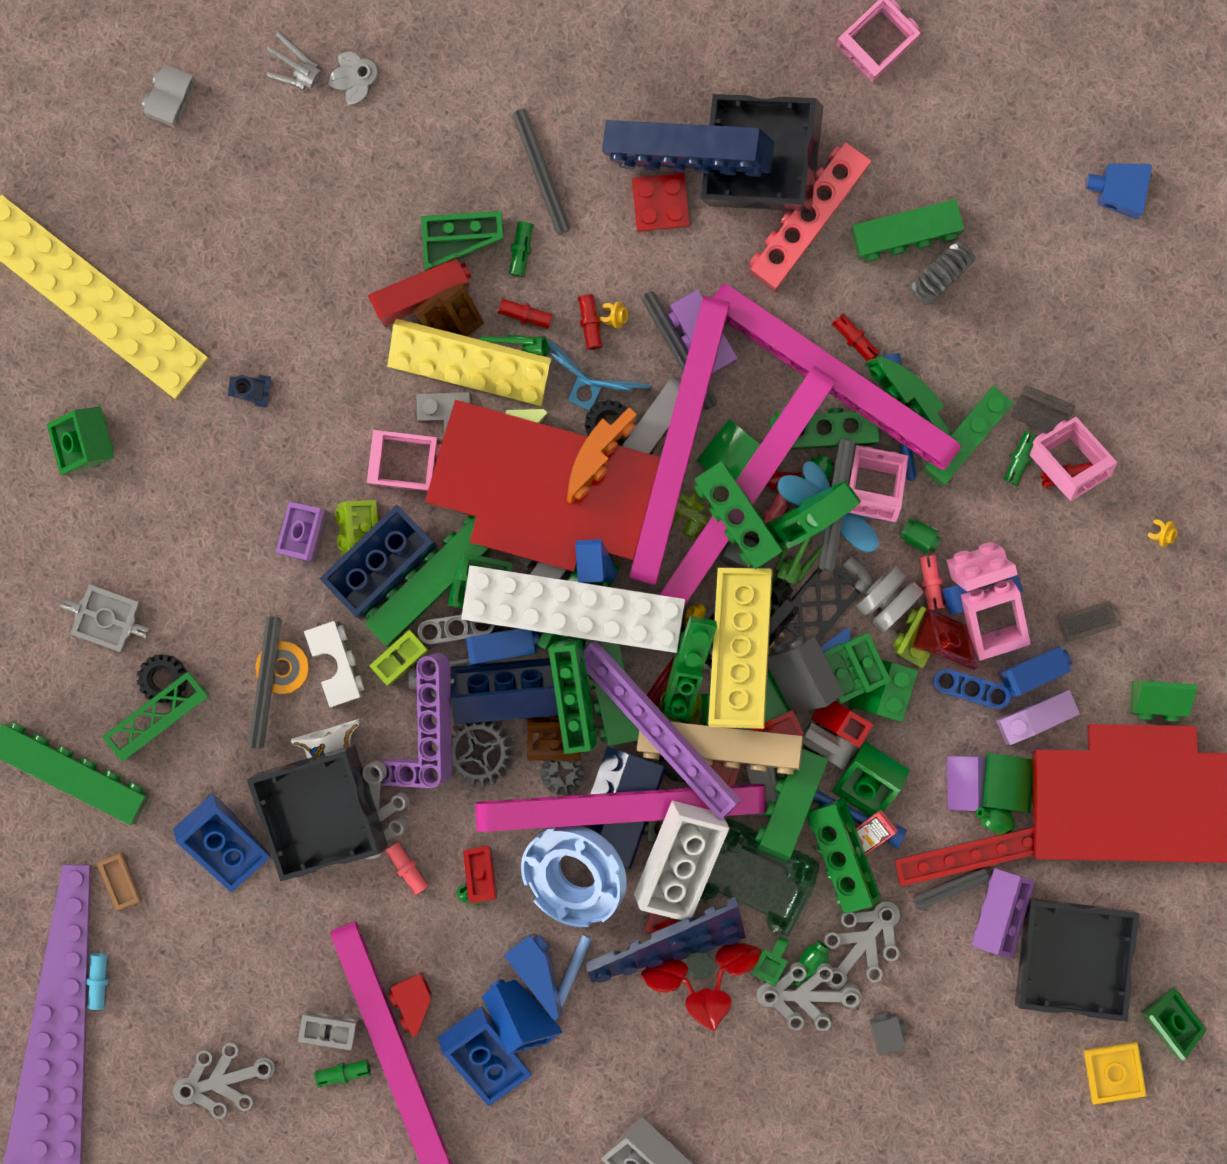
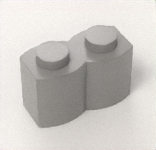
[142,64,196,128]

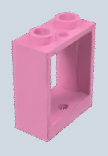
[836,0,921,83]
[1030,417,1117,502]
[367,430,441,492]
[848,445,908,522]
[960,579,1031,661]

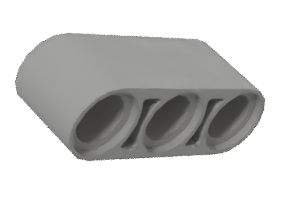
[418,615,496,645]

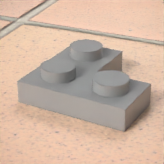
[416,392,470,434]

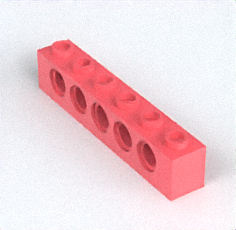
[749,142,871,292]

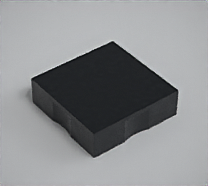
[700,94,824,212]
[247,745,388,882]
[1014,898,1139,1022]

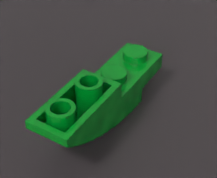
[865,356,952,436]
[755,480,861,549]
[662,616,717,720]

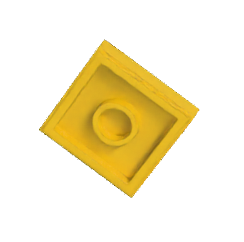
[1083,1042,1147,1105]

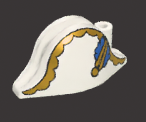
[291,719,360,758]

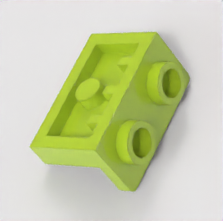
[335,500,378,556]
[893,606,948,669]

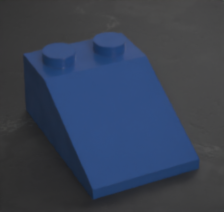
[173,793,271,892]
[504,934,563,1021]
[438,1006,532,1106]

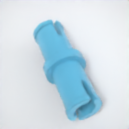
[87,953,109,1010]

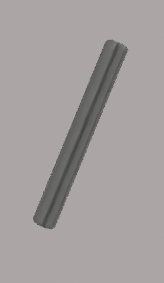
[513,109,570,234]
[642,291,717,410]
[819,439,855,571]
[249,616,282,749]

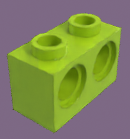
[369,630,430,686]

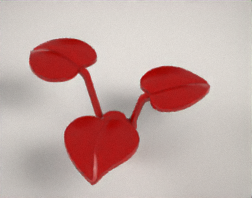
[640,943,762,1031]

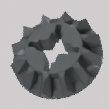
[541,761,584,794]

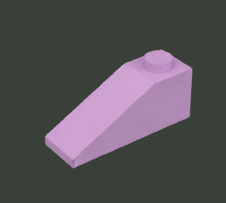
[996,689,1080,745]

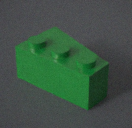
[421,211,504,271]

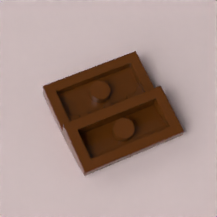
[412,283,484,337]
[527,715,581,761]

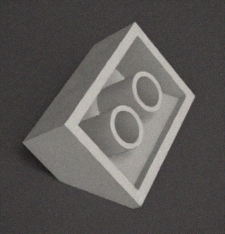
[601,1117,693,1164]

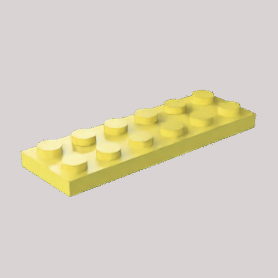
[387,318,552,406]
[708,568,773,729]

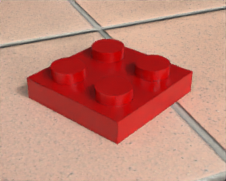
[632,173,690,232]

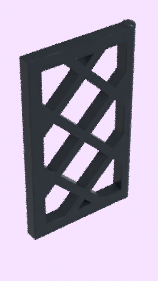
[786,565,860,642]

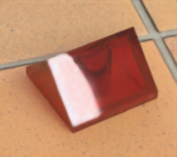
[912,609,978,670]

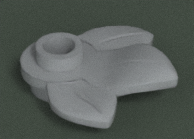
[328,51,378,105]

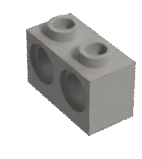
[298,1011,359,1050]

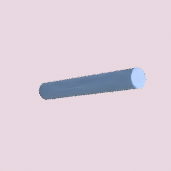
[558,935,592,1007]

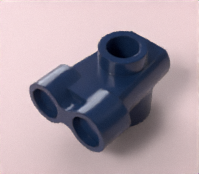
[228,375,271,408]

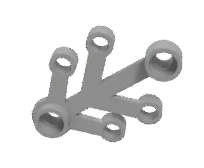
[363,761,409,859]
[824,901,900,989]
[756,962,862,1031]
[173,1041,276,1119]

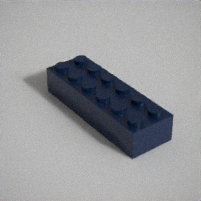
[602,120,775,177]

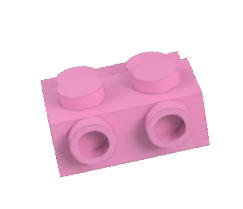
[946,542,1018,592]

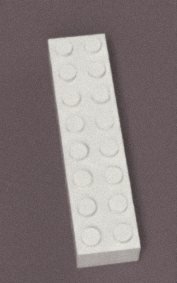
[461,565,685,653]

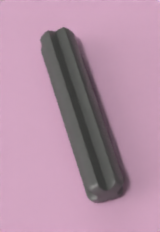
[913,868,990,910]

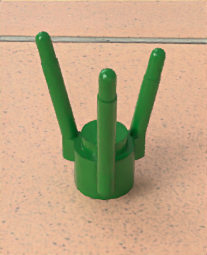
[480,335,549,357]

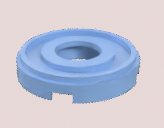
[521,826,627,927]

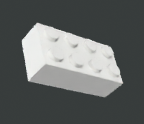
[634,800,729,920]

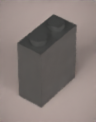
[768,636,844,713]

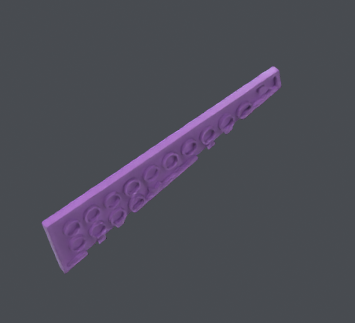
[4,864,91,1164]

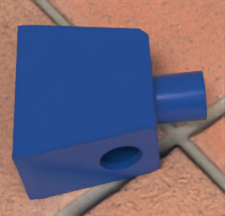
[1085,163,1152,219]

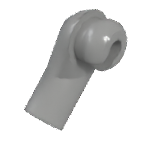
[843,556,873,594]

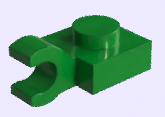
[751,936,789,987]

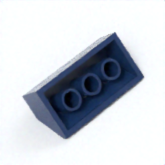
[319,504,438,621]
[451,658,558,724]
[580,746,666,869]

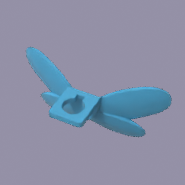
[547,338,652,410]
[778,461,878,552]

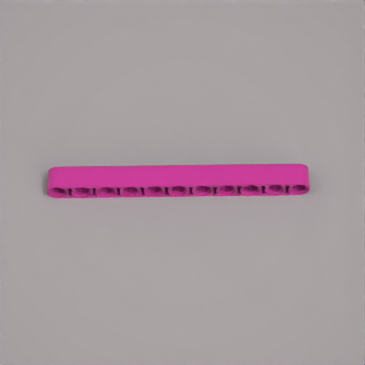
[713,284,961,470]
[630,296,730,585]
[660,365,836,606]
[475,784,766,832]
[330,921,452,1164]

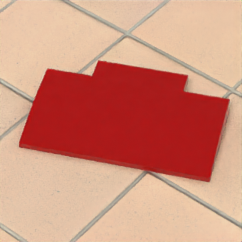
[425,400,661,572]
[1032,724,1227,863]

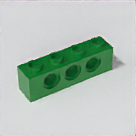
[769,408,879,450]
[694,460,783,569]
[548,639,597,754]
[807,798,882,914]

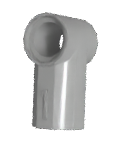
[802,722,857,770]

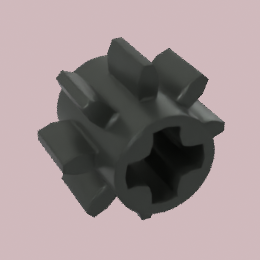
[771,576,793,605]

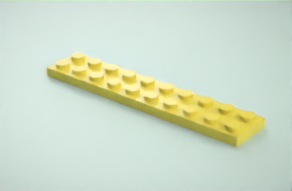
[0,195,209,399]

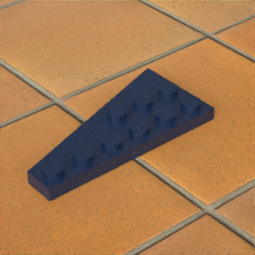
[585,897,746,983]

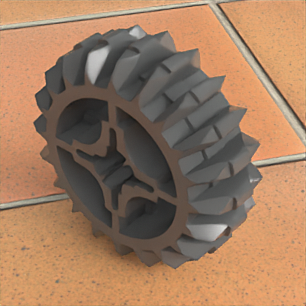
[910,241,976,305]
[451,721,515,788]

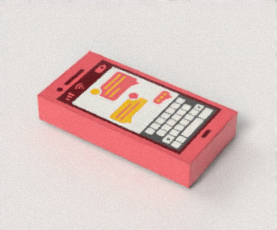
[856,810,898,854]

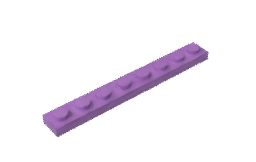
[583,640,741,820]

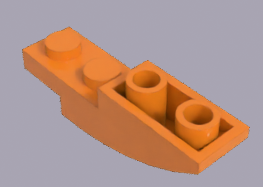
[566,408,637,504]

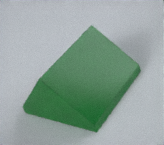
[1141,987,1207,1060]

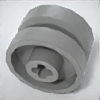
[855,565,924,633]

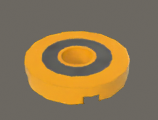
[255,641,309,694]

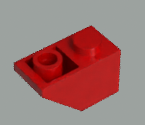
[811,701,873,747]
[389,972,433,1037]

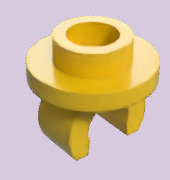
[600,302,628,328]
[1148,519,1178,547]
[684,604,706,626]

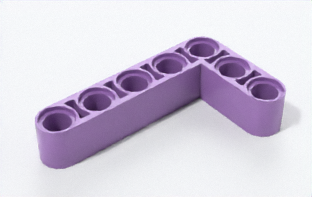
[374,653,452,788]

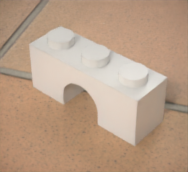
[304,621,365,707]

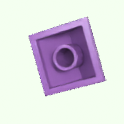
[275,502,329,563]
[947,756,986,811]

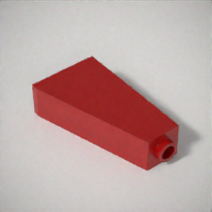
[368,258,472,327]

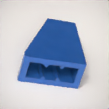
[466,629,540,665]
[998,646,1072,697]
[482,979,562,1055]

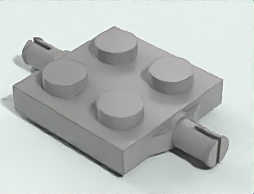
[61,584,150,652]

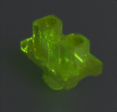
[672,491,710,539]

